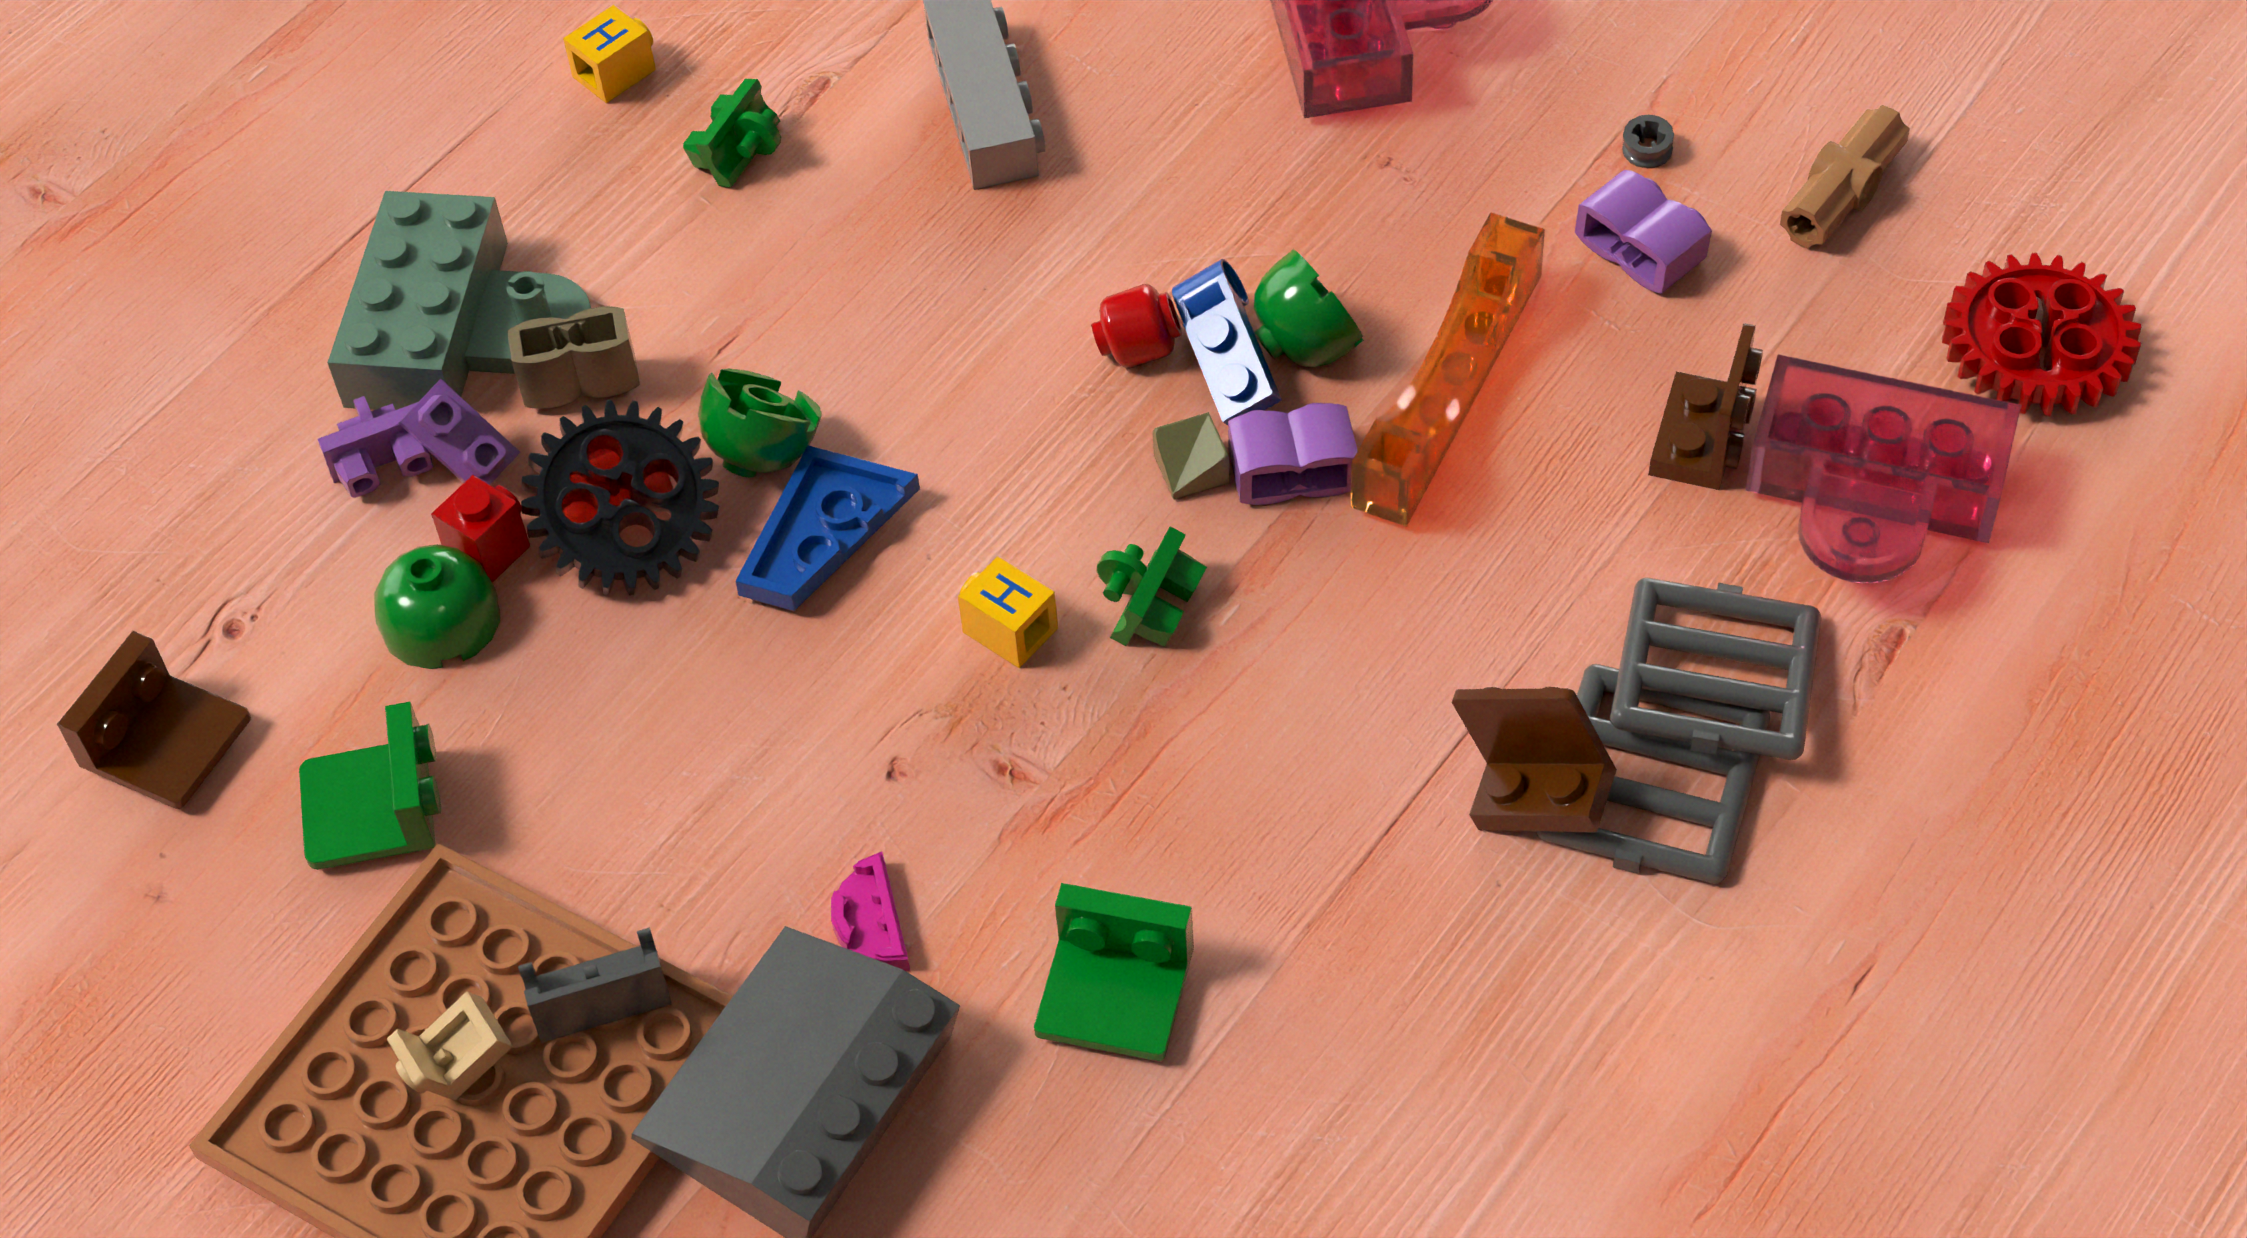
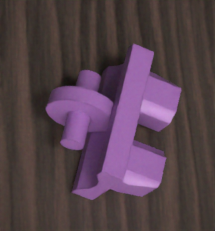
[399,379,520,485]
[317,396,433,498]

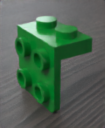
[299,702,441,870]

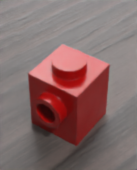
[431,475,530,583]

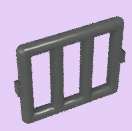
[1610,578,1821,760]
[1536,664,1770,884]

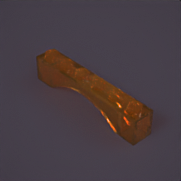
[1351,212,1545,527]

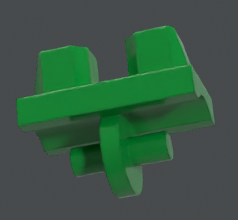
[683,79,781,187]
[1096,526,1207,647]

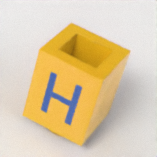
[563,5,656,103]
[958,556,1058,668]

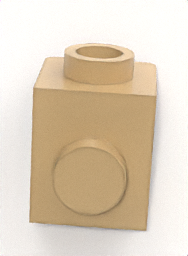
[387,991,513,1100]

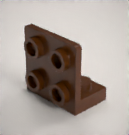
[1648,323,1763,490]
[57,631,251,809]
[1452,687,1617,832]

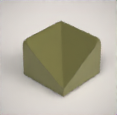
[1153,412,1230,500]

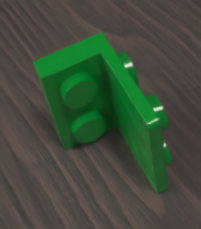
[1034,883,1194,1061]

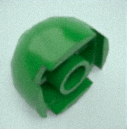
[1254,249,1364,368]
[698,368,822,478]
[374,544,500,669]

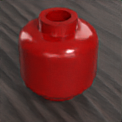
[1091,284,1182,368]

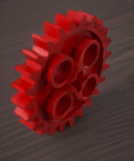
[1942,253,2142,417]

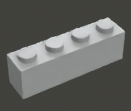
[923,0,1045,190]

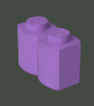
[1575,170,1712,294]
[1228,403,1360,505]

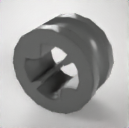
[1622,114,1674,168]

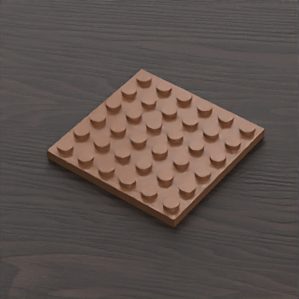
[189,843,733,1238]

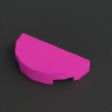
[831,851,910,971]

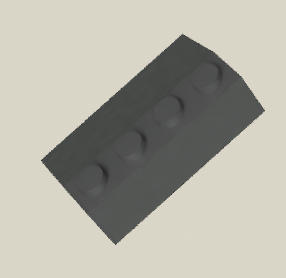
[631,926,960,1238]

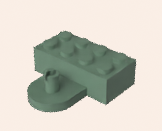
[327,191,591,410]

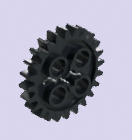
[521,400,719,595]

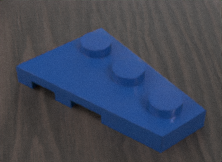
[735,445,920,611]

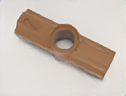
[1780,105,1910,249]

